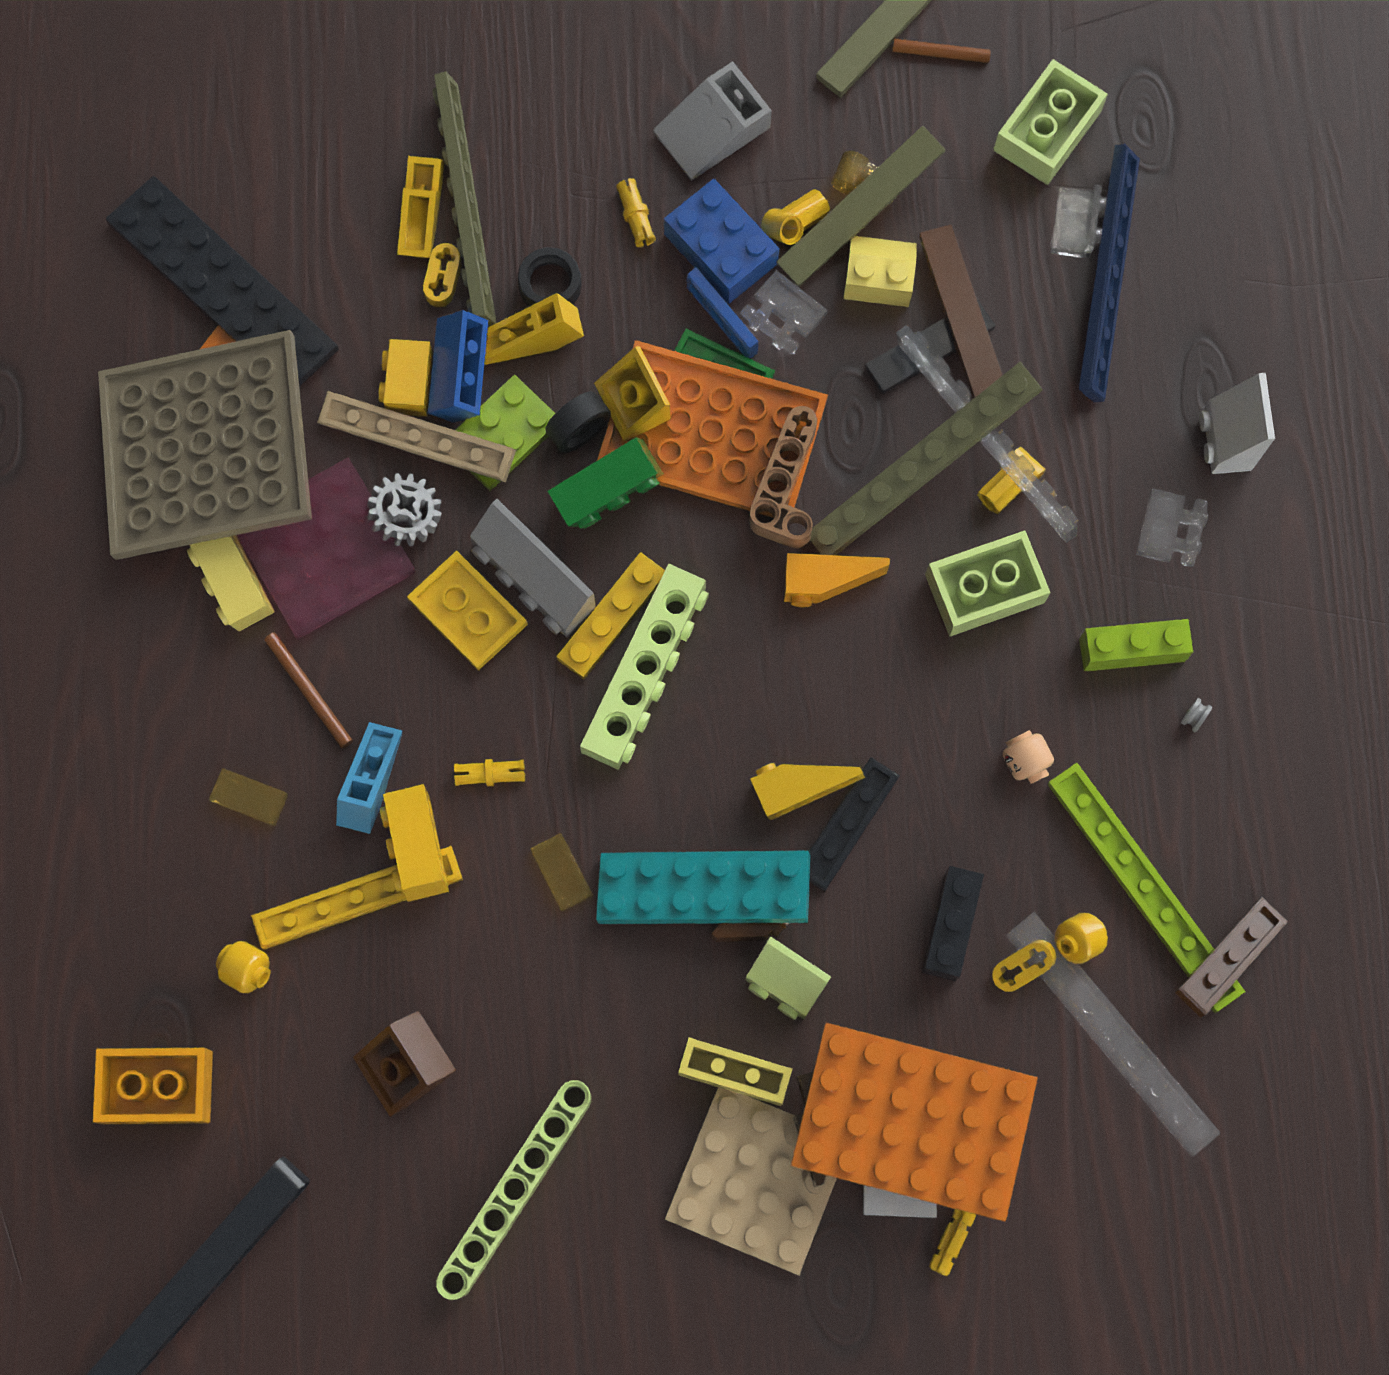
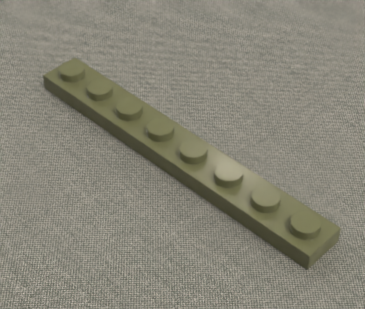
[433,71,496,327]
[810,362,1043,555]

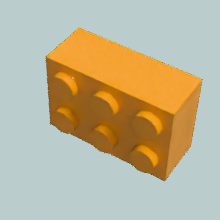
[93,1048,213,1124]

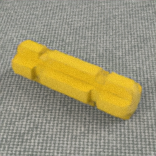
[929,1209,976,1276]

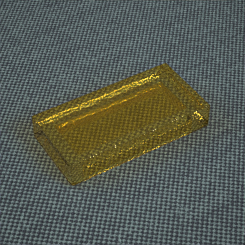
[209,768,288,827]
[530,833,593,911]

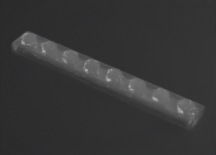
[896,325,1078,543]
[1006,912,1220,1157]

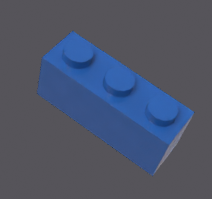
[428,310,488,423]

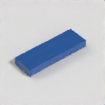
[687,267,759,359]

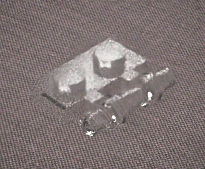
[740,270,828,355]
[1136,488,1209,567]

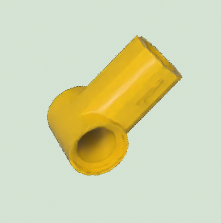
[761,189,830,245]
[977,447,1046,515]

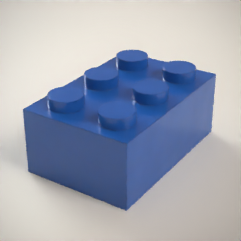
[664,178,780,304]

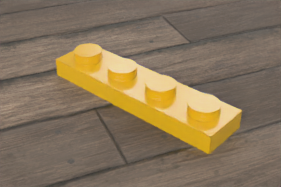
[556,552,665,680]

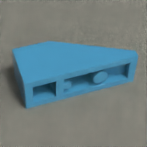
[336,722,402,834]

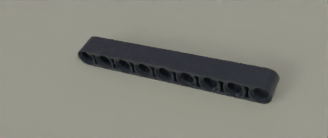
[87,1156,311,1375]

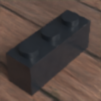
[921,866,984,982]

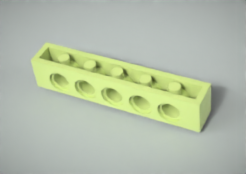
[580,563,709,770]

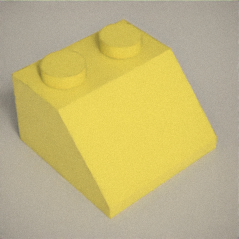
[843,236,917,307]

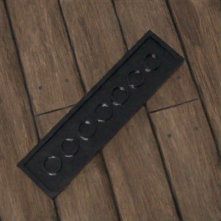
[105,175,339,387]

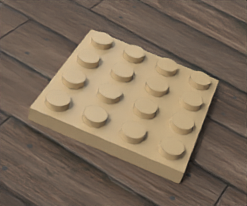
[665,1087,837,1275]

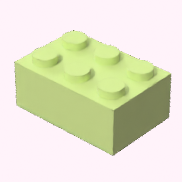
[993,59,1108,185]
[925,530,1050,637]

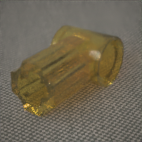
[831,151,894,204]

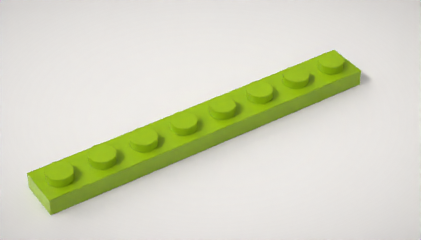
[1047,763,1245,1013]

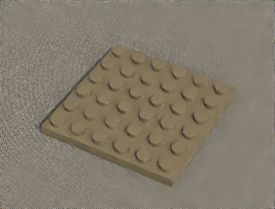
[98,330,312,560]

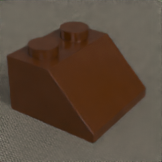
[353,1011,456,1117]

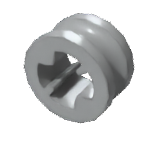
[1181,698,1213,732]

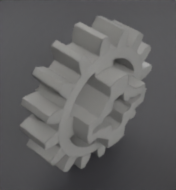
[367,473,442,547]

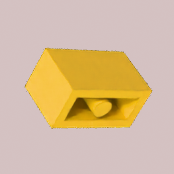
[379,339,433,416]

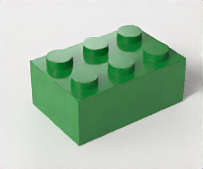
[547,437,663,529]

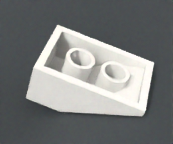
[1199,373,1275,474]

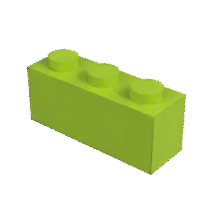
[1079,619,1193,671]

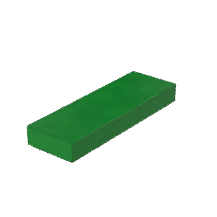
[674,329,775,379]

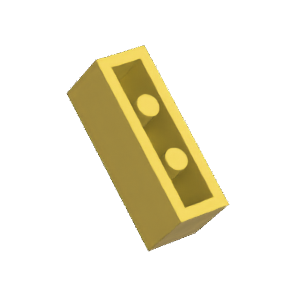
[187,535,275,632]
[678,1038,792,1106]

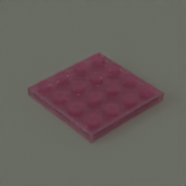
[237,457,416,640]

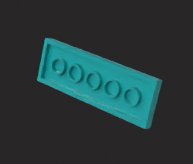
[596,851,810,924]

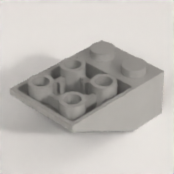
[653,61,772,181]

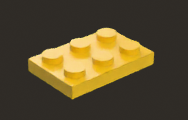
[407,551,528,671]

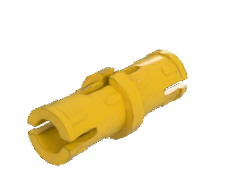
[616,179,656,247]
[454,759,525,786]

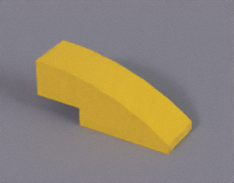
[397,156,444,258]

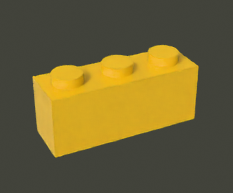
[380,784,449,902]

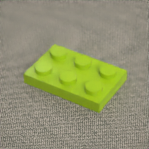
[456,374,555,491]

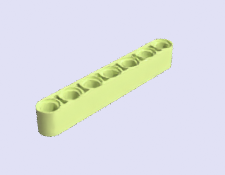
[436,1080,591,1300]

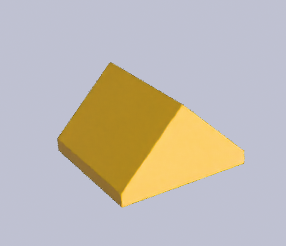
[594,346,671,441]

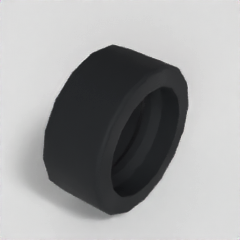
[518,247,582,307]
[545,391,611,453]

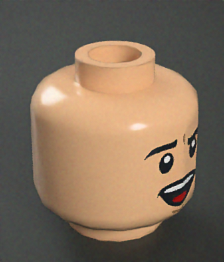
[1003,730,1054,784]

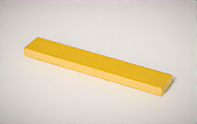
[251,846,463,950]

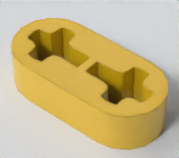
[423,243,461,307]
[993,940,1056,992]

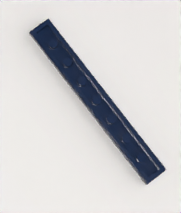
[1079,144,1140,402]

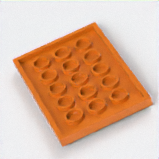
[597,340,828,518]
[790,1023,1038,1222]

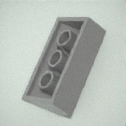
[470,499,596,638]

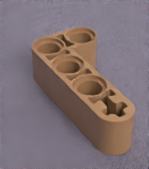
[749,406,817,549]

